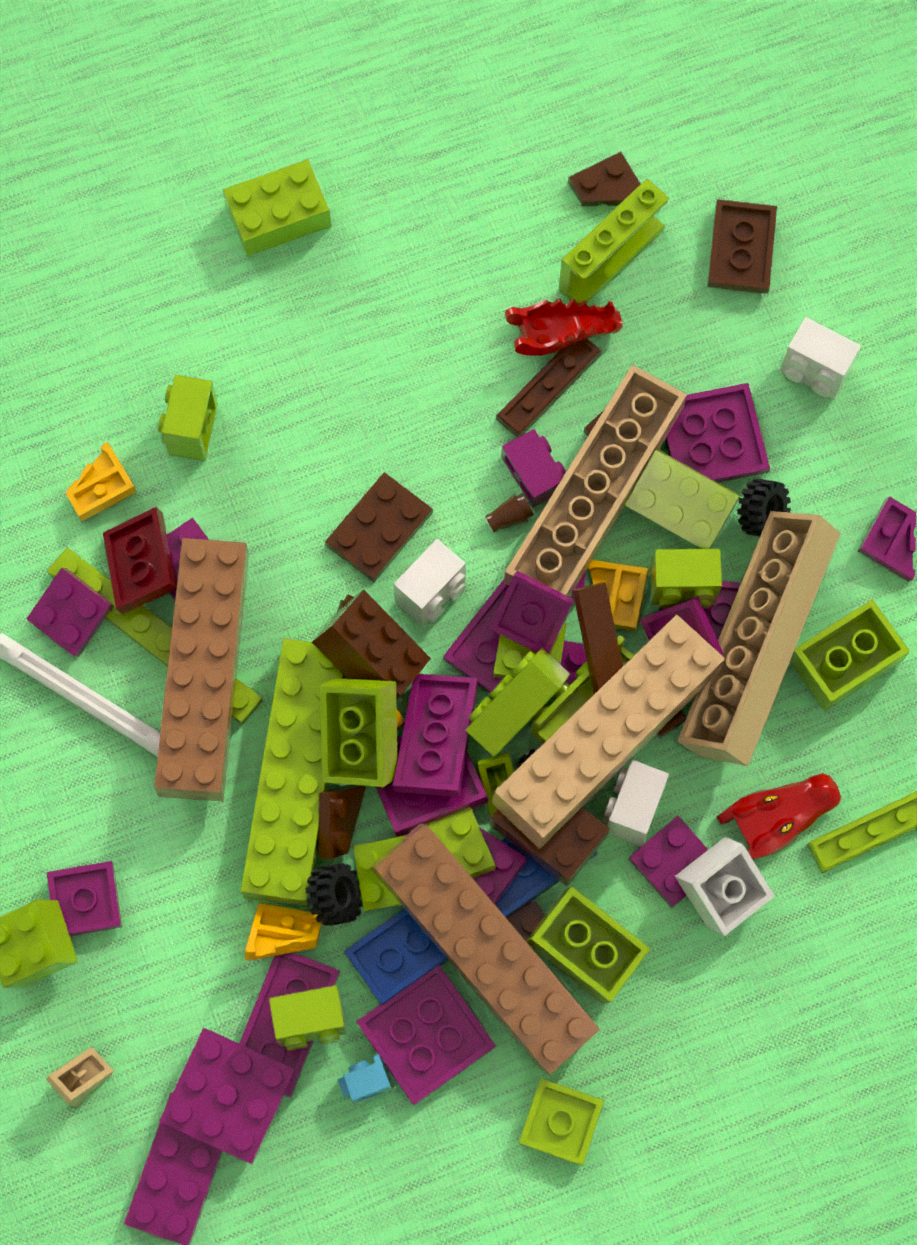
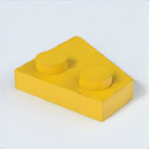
[65,442,137,522]
[588,560,649,632]
[245,903,323,961]

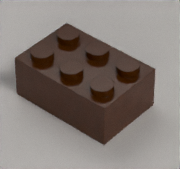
[312,590,431,699]
[490,807,610,887]

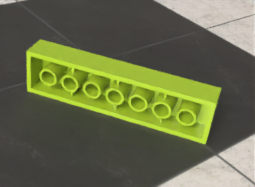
[241,638,346,907]

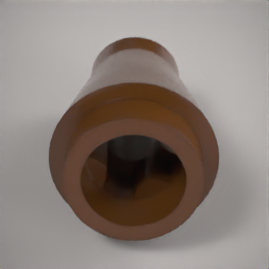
[485,493,534,532]

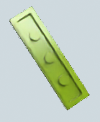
[807,791,917,873]

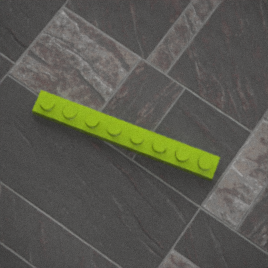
[47,547,263,725]

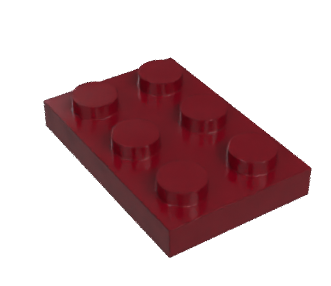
[103,507,177,614]

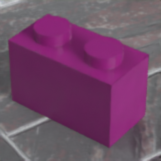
[501,429,566,508]

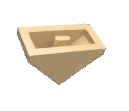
[46,1047,114,1108]

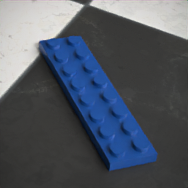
[344,838,597,1005]

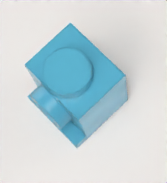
[338,1054,391,1104]

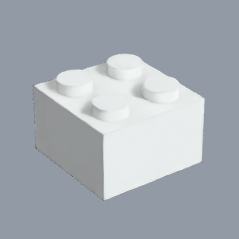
[780,317,861,399]
[393,539,466,627]
[602,760,669,847]
[675,837,775,936]

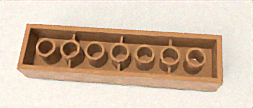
[154,538,249,802]
[370,824,600,1075]

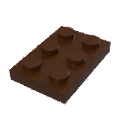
[707,199,777,294]
[325,472,433,582]

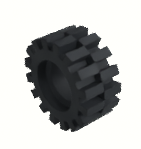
[737,479,791,537]
[306,863,363,926]

